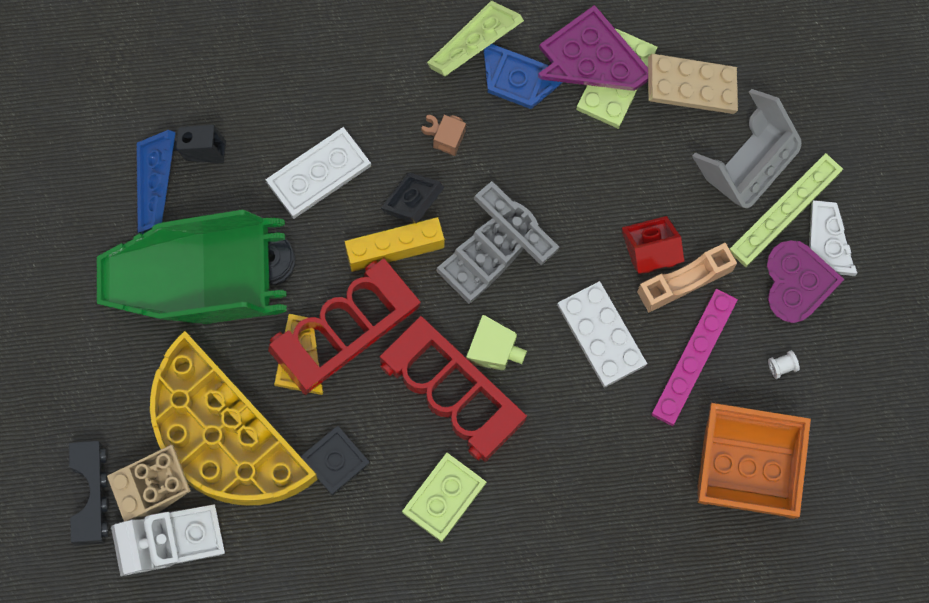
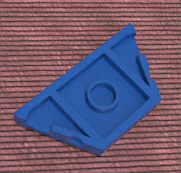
[484,44,563,109]

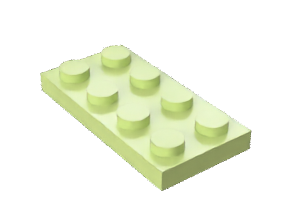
[576,28,658,129]

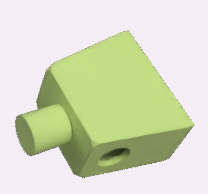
[466,315,527,370]

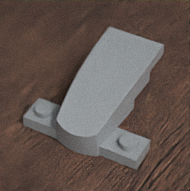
[436,181,559,304]

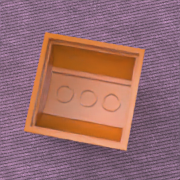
[698,403,811,519]

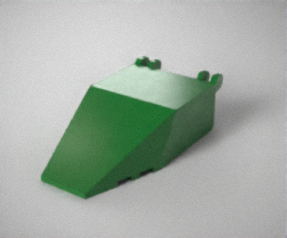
[97,210,287,324]

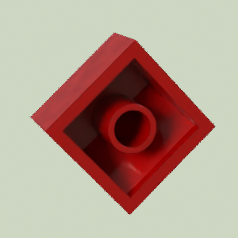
[622,216,684,274]

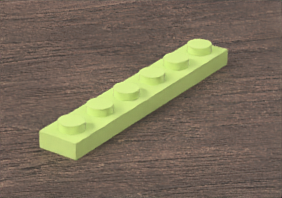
[729,153,843,267]

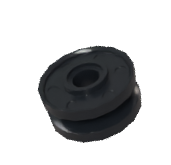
[268,232,295,286]

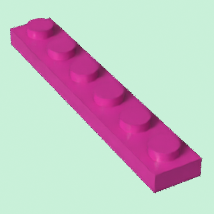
[651,289,738,426]

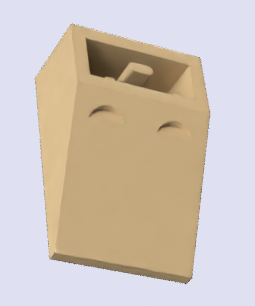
[107,445,191,522]

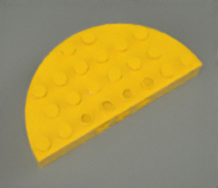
[150,331,318,505]

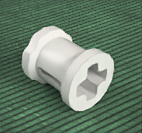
[768,350,800,379]

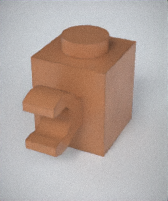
[421,115,466,156]

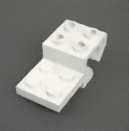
[111,504,225,576]

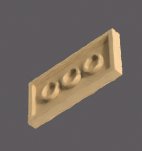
[648,54,738,114]

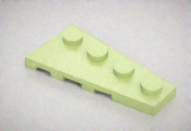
[427,1,524,76]

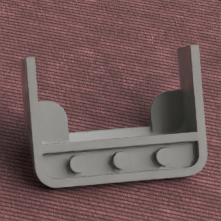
[692,89,801,208]

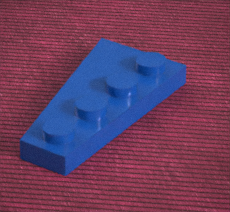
[137,130,175,234]

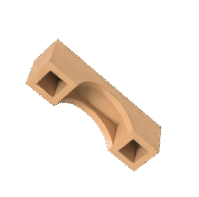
[637,243,737,313]

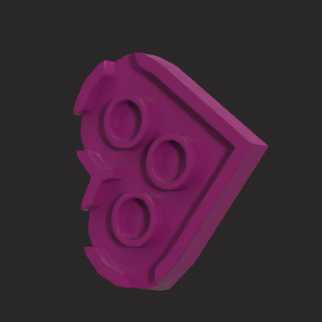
[767,240,844,323]

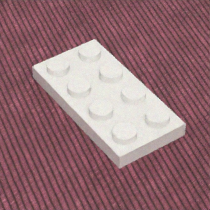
[265,127,371,219]
[557,281,647,388]

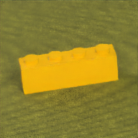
[345,217,444,272]

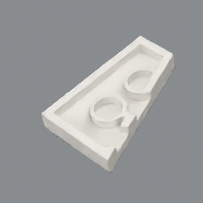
[809,200,857,276]

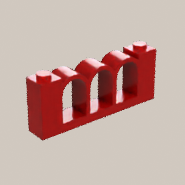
[268,258,421,396]
[380,316,527,462]

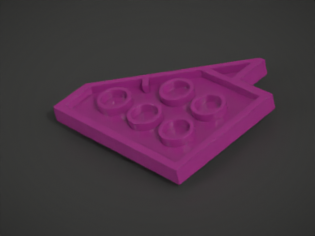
[538,5,648,91]

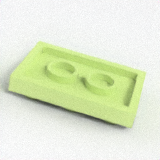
[402,453,486,542]

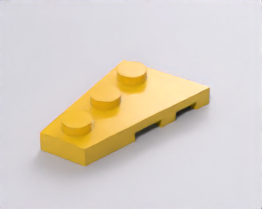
[274,314,323,395]

